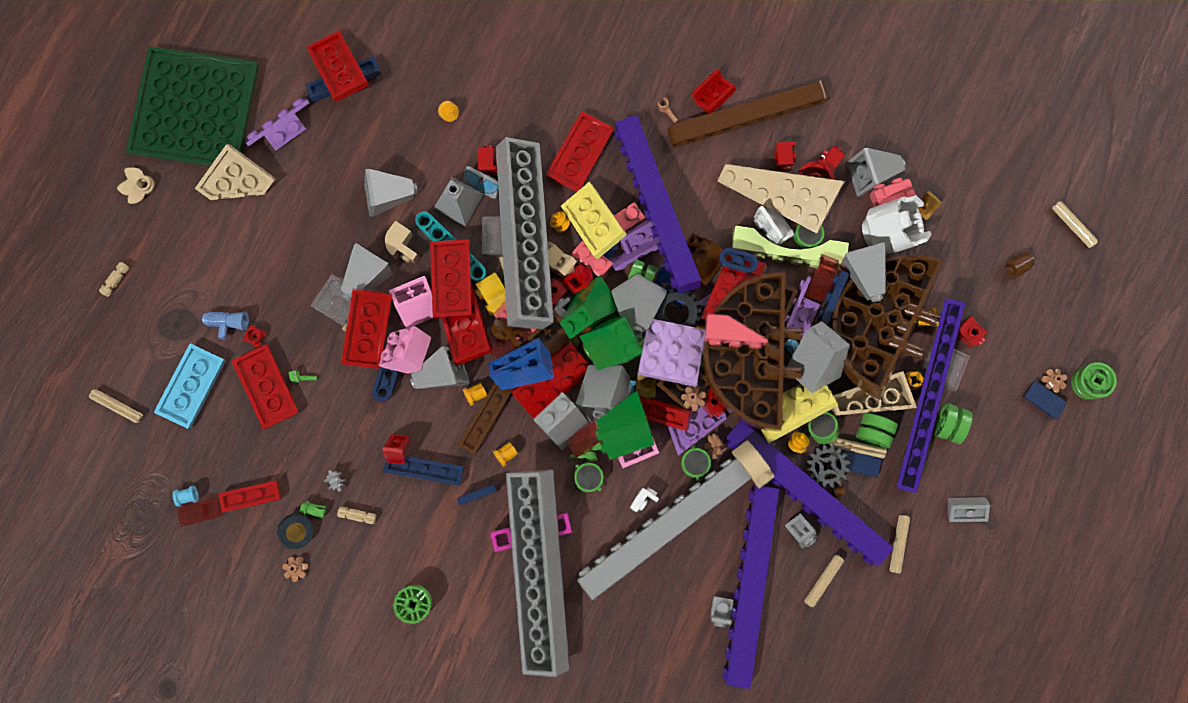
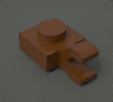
[490,319,525,347]

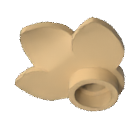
[117,168,155,204]

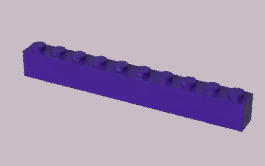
[614,115,701,294]
[897,298,965,493]
[724,420,894,566]
[722,485,779,689]

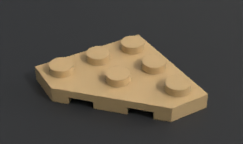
[195,144,276,200]

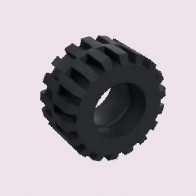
[654,288,701,328]

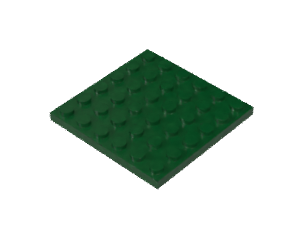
[126,46,259,167]

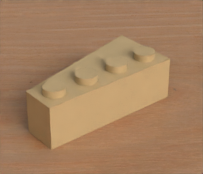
[830,371,917,416]

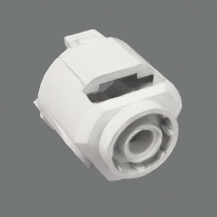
[862,195,932,255]

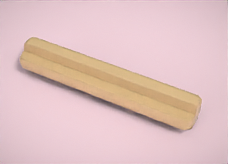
[1052,201,1098,248]
[89,389,143,423]
[828,438,886,458]
[890,515,910,574]
[804,555,844,607]

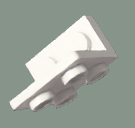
[754,206,794,245]

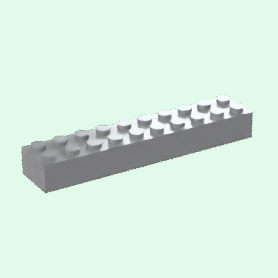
[496,137,553,329]
[578,459,751,600]
[506,470,569,677]

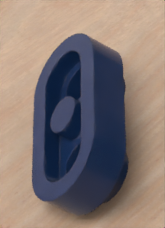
[719,248,758,274]
[372,367,399,402]

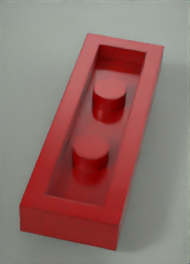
[639,396,691,431]
[218,480,282,513]

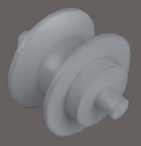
[324,470,346,492]

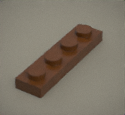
[458,383,513,455]

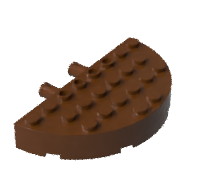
[832,255,944,400]
[702,272,803,432]

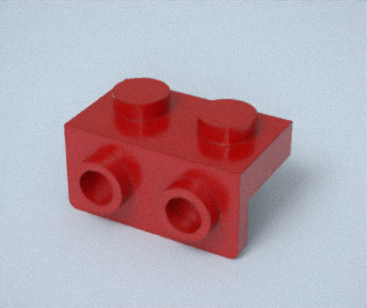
[691,69,736,114]

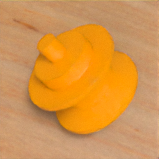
[438,101,459,122]
[550,211,570,232]
[788,432,810,453]

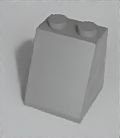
[787,321,850,393]
[575,365,630,425]
[534,392,590,451]

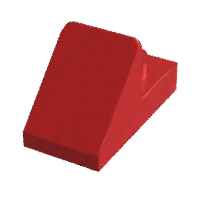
[383,434,410,464]

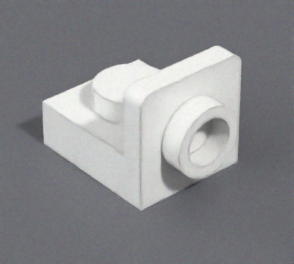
[629,487,659,512]

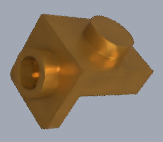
[918,191,942,224]
[636,369,656,399]

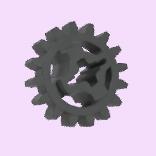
[807,445,851,488]

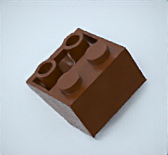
[686,233,728,286]
[527,312,582,356]

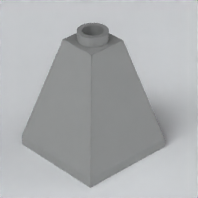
[846,148,906,197]
[364,169,418,217]
[433,177,484,227]
[841,242,885,302]
[341,243,393,302]
[612,274,667,336]
[410,346,470,389]

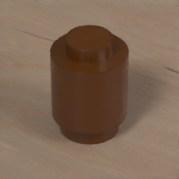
[1004,252,1035,278]

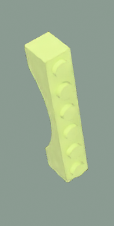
[731,226,849,271]

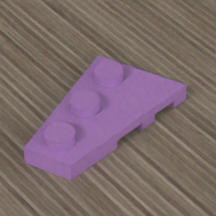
[668,402,727,456]

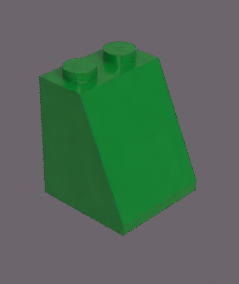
[560,276,618,339]
[579,317,643,370]
[595,392,655,460]

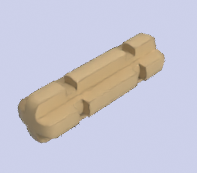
[99,262,129,297]
[337,507,376,524]

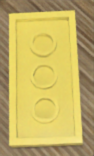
[561,182,627,259]
[761,383,838,443]

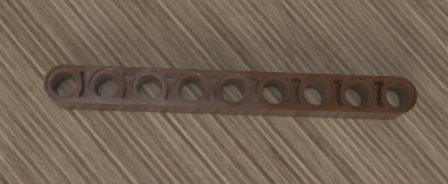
[667,81,830,147]

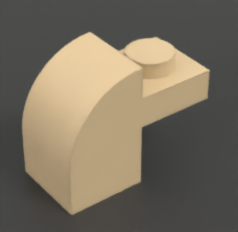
[385,221,420,264]
[547,241,577,277]
[732,440,775,488]

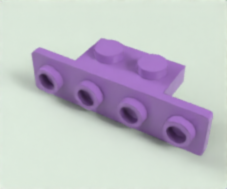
[245,98,310,151]
[610,221,659,271]
[784,276,820,340]

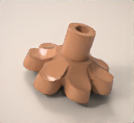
[1041,369,1067,394]
[681,386,707,411]
[704,434,726,459]
[282,556,309,582]

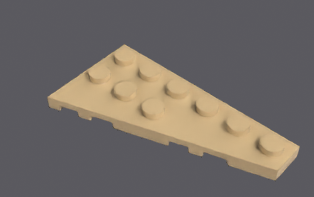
[718,164,845,233]

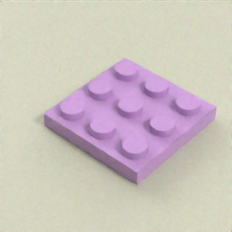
[638,319,705,387]

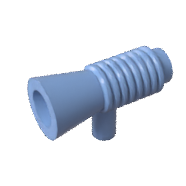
[202,311,249,339]

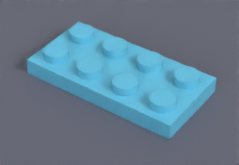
[154,344,226,429]

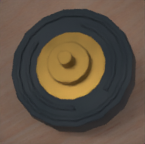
[277,514,314,549]

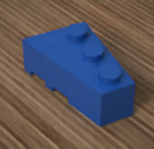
[489,338,554,390]

